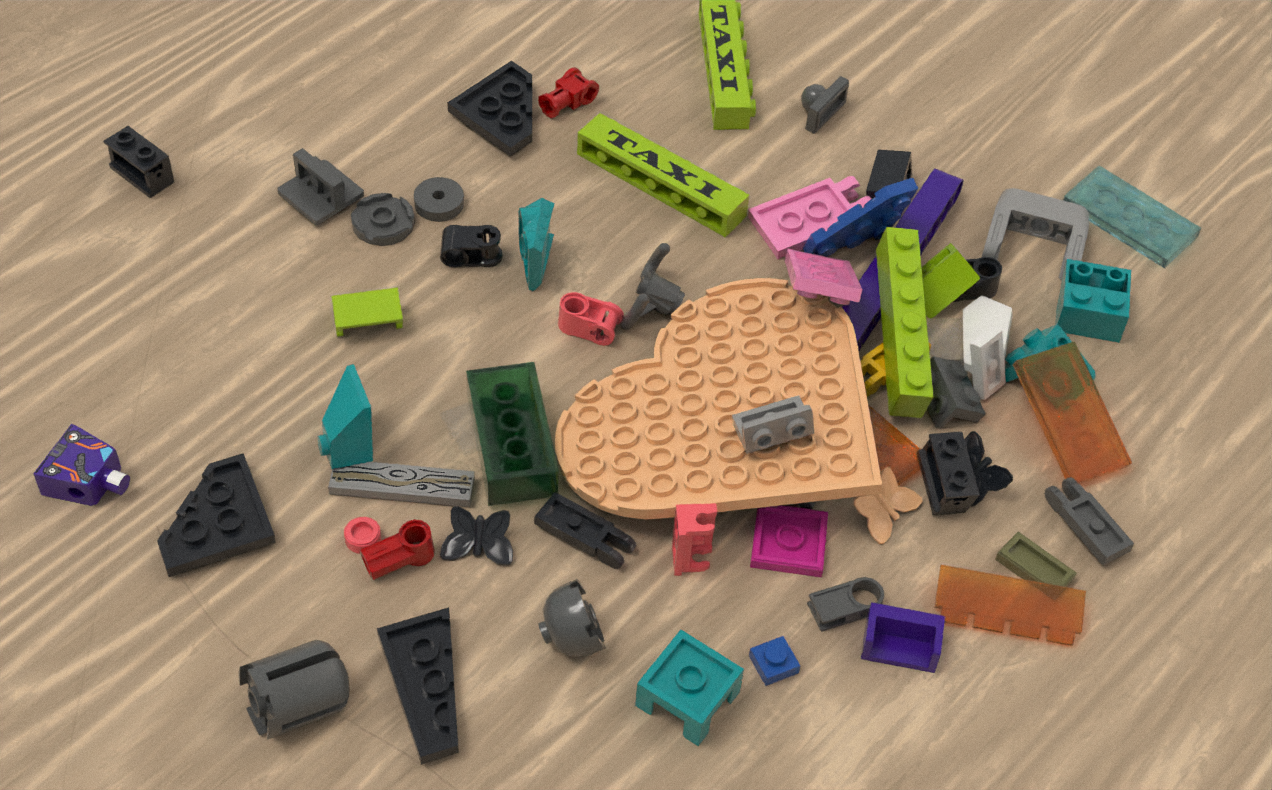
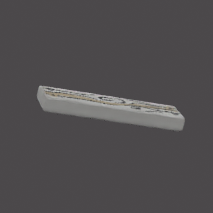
[328,462,475,507]

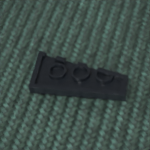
[377,607,459,765]

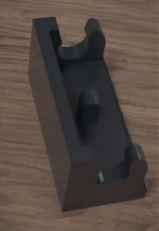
[866,149,913,215]

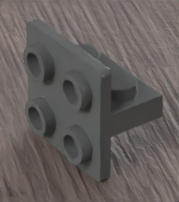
[277,148,364,225]

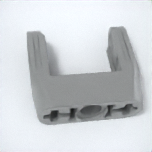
[981,188,1089,283]

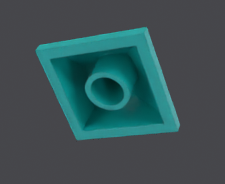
[317,364,373,469]

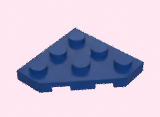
[803,178,918,257]

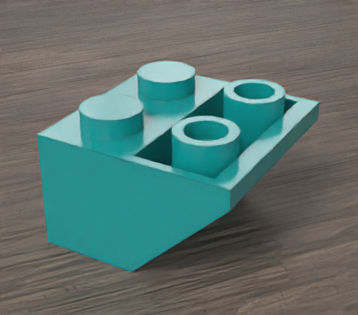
[1055,259,1131,343]

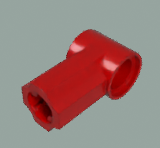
[360,519,435,580]

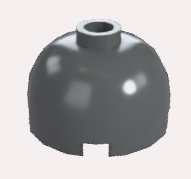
[538,579,606,657]

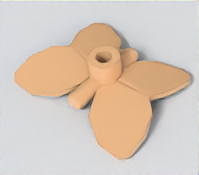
[854,467,923,544]

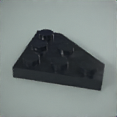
[447,60,532,156]
[157,453,276,577]

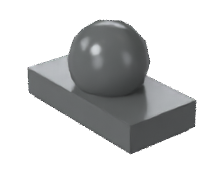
[801,76,849,134]

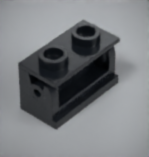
[103,126,174,198]
[917,432,980,515]

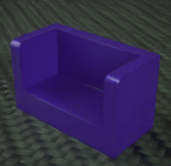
[861,602,945,673]

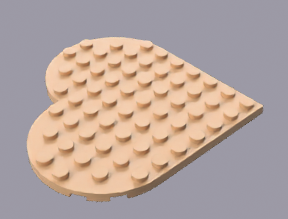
[555,278,883,520]

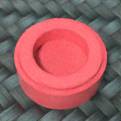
[344,517,381,554]

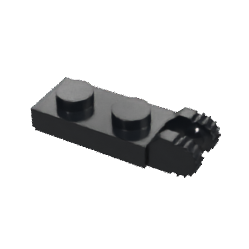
[534,492,637,569]

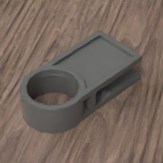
[807,577,884,632]

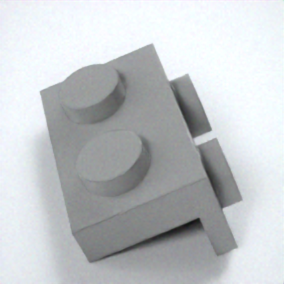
[732,395,814,454]

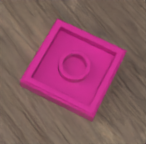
[750,505,828,577]

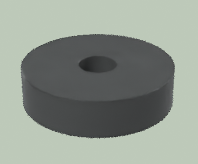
[414,177,464,222]

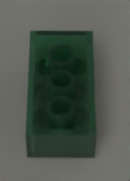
[466,362,559,506]

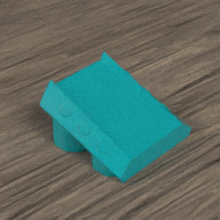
[518,198,555,291]

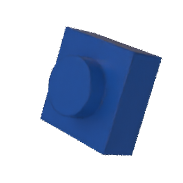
[749,636,800,686]

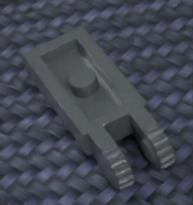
[1044,477,1134,565]

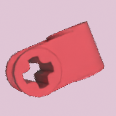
[558,292,624,346]

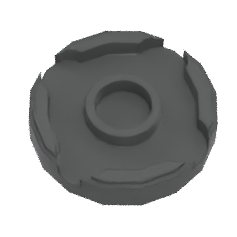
[351,193,415,246]

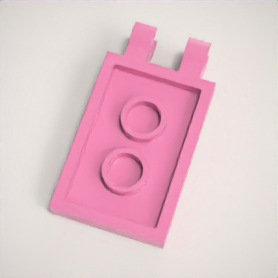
[748,176,871,259]

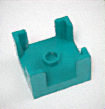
[635,630,744,746]

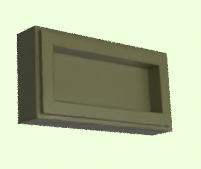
[995,532,1077,601]

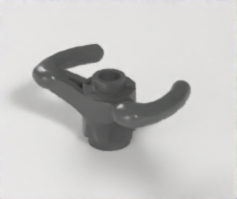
[620,243,685,330]

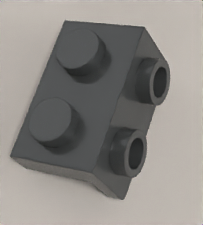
[927,356,986,428]

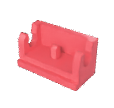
[672,503,717,576]

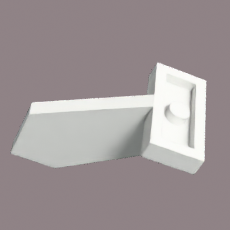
[963,295,1013,400]

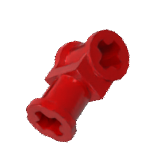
[538,67,599,118]

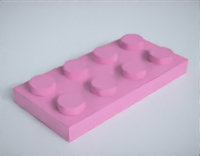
[785,249,862,305]

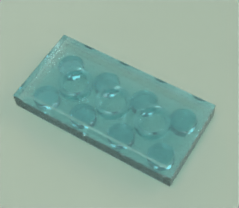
[1063,165,1201,268]

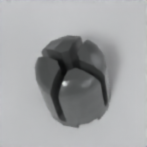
[238,640,350,740]

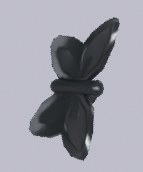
[964,431,1013,506]
[440,506,513,565]

